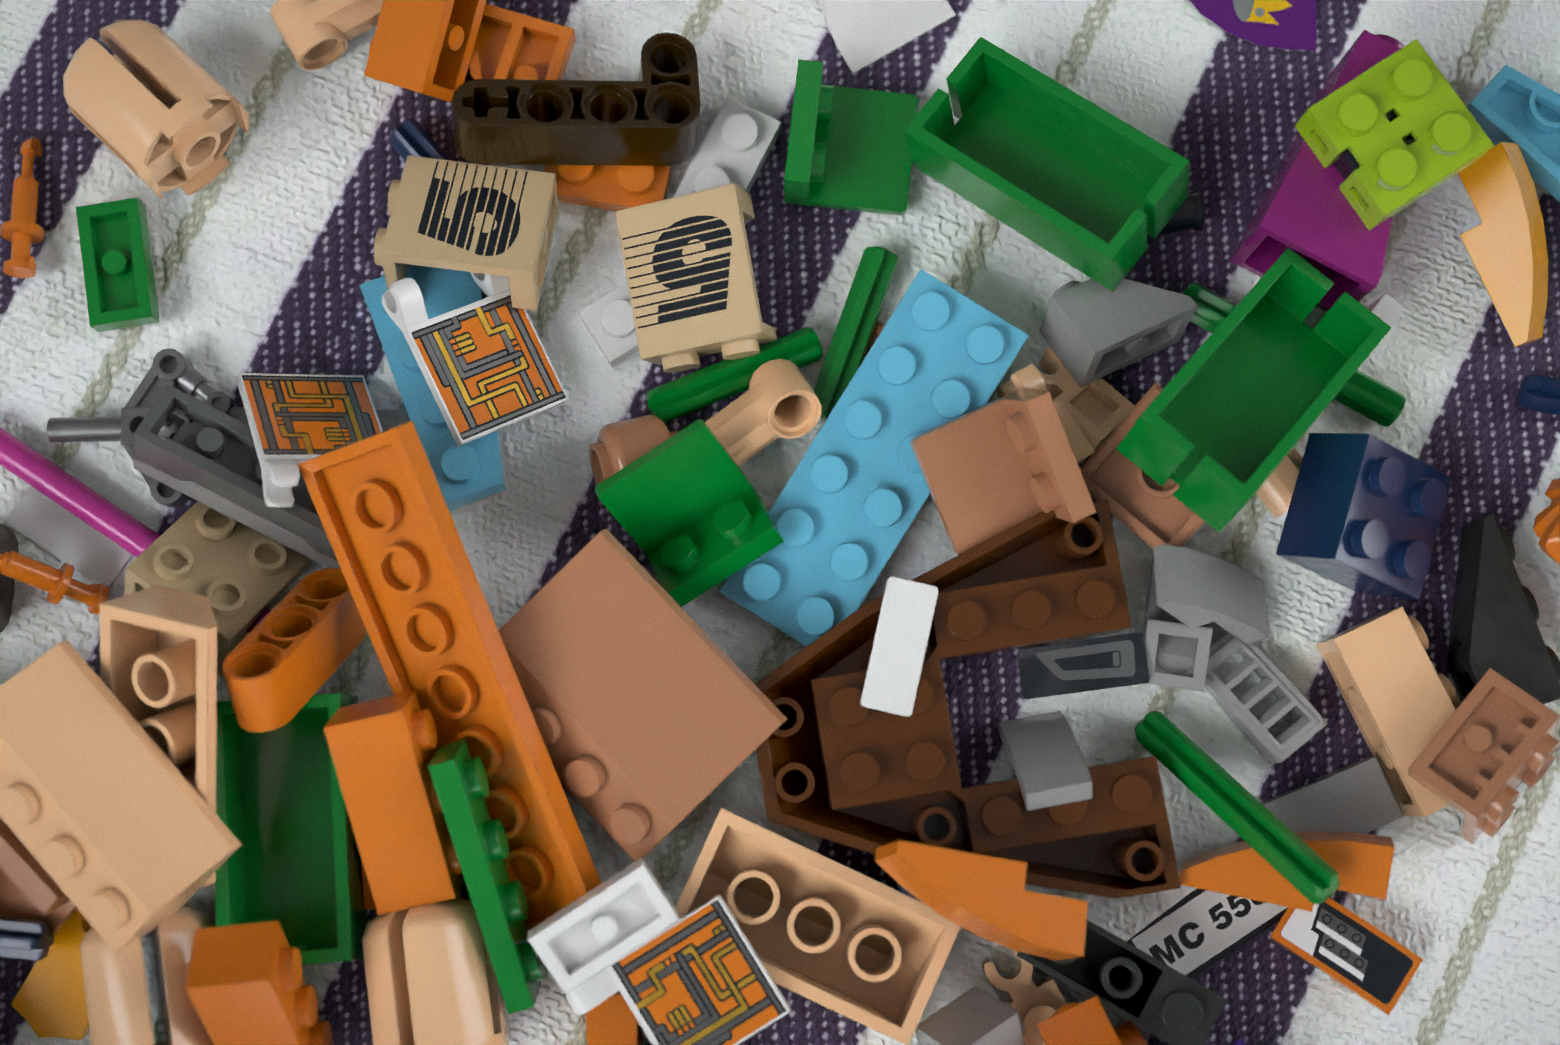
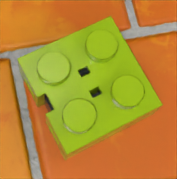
[1295,39,1494,231]

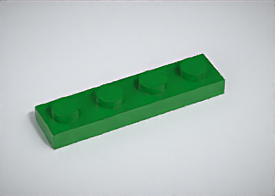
[428,739,547,1014]

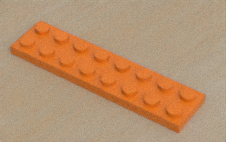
[297,421,601,934]

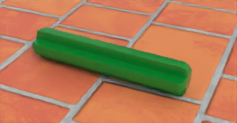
[813,246,899,421]
[646,327,823,423]

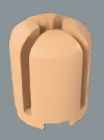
[63,19,249,198]
[362,898,509,1045]
[80,905,215,1045]

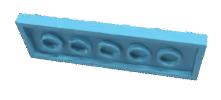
[719,269,1029,647]

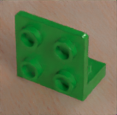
[784,59,919,216]
[595,419,784,607]

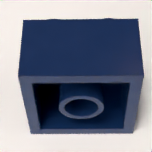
[1276,433,1452,600]

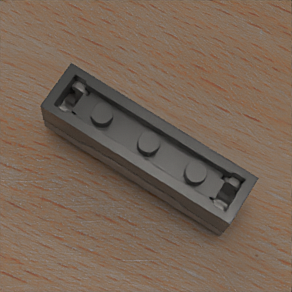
[133,384,340,568]

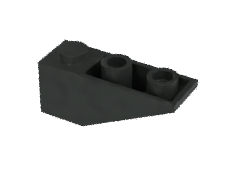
[1447,514,1560,704]
[1017,920,1227,1045]

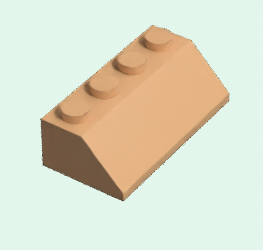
[100,585,217,887]
[0,640,242,954]
[675,808,961,1045]

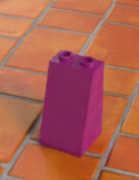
[1229,29,1404,312]

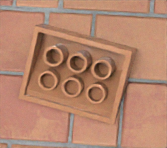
[498,528,787,862]

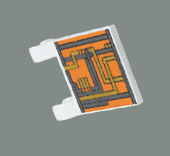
[382,272,569,447]
[237,373,383,507]
[566,894,791,1045]

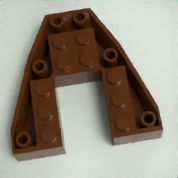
[755,500,1181,899]

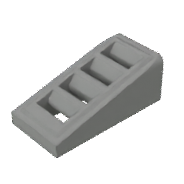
[1205,631,1328,764]

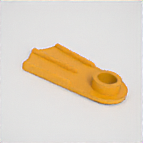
[11,909,91,1040]

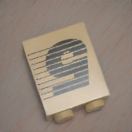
[374,155,559,311]
[615,183,777,373]

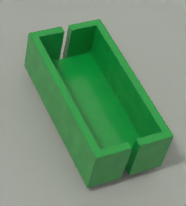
[904,36,1190,292]
[1116,247,1392,532]
[215,693,367,965]

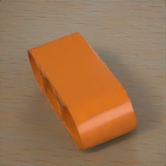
[223,568,366,733]

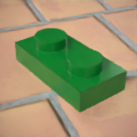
[76,197,160,332]

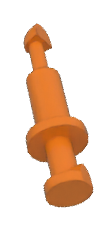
[0,137,44,278]
[0,550,110,615]

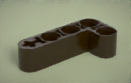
[452,32,701,166]

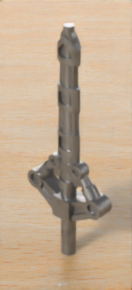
[47,348,410,508]

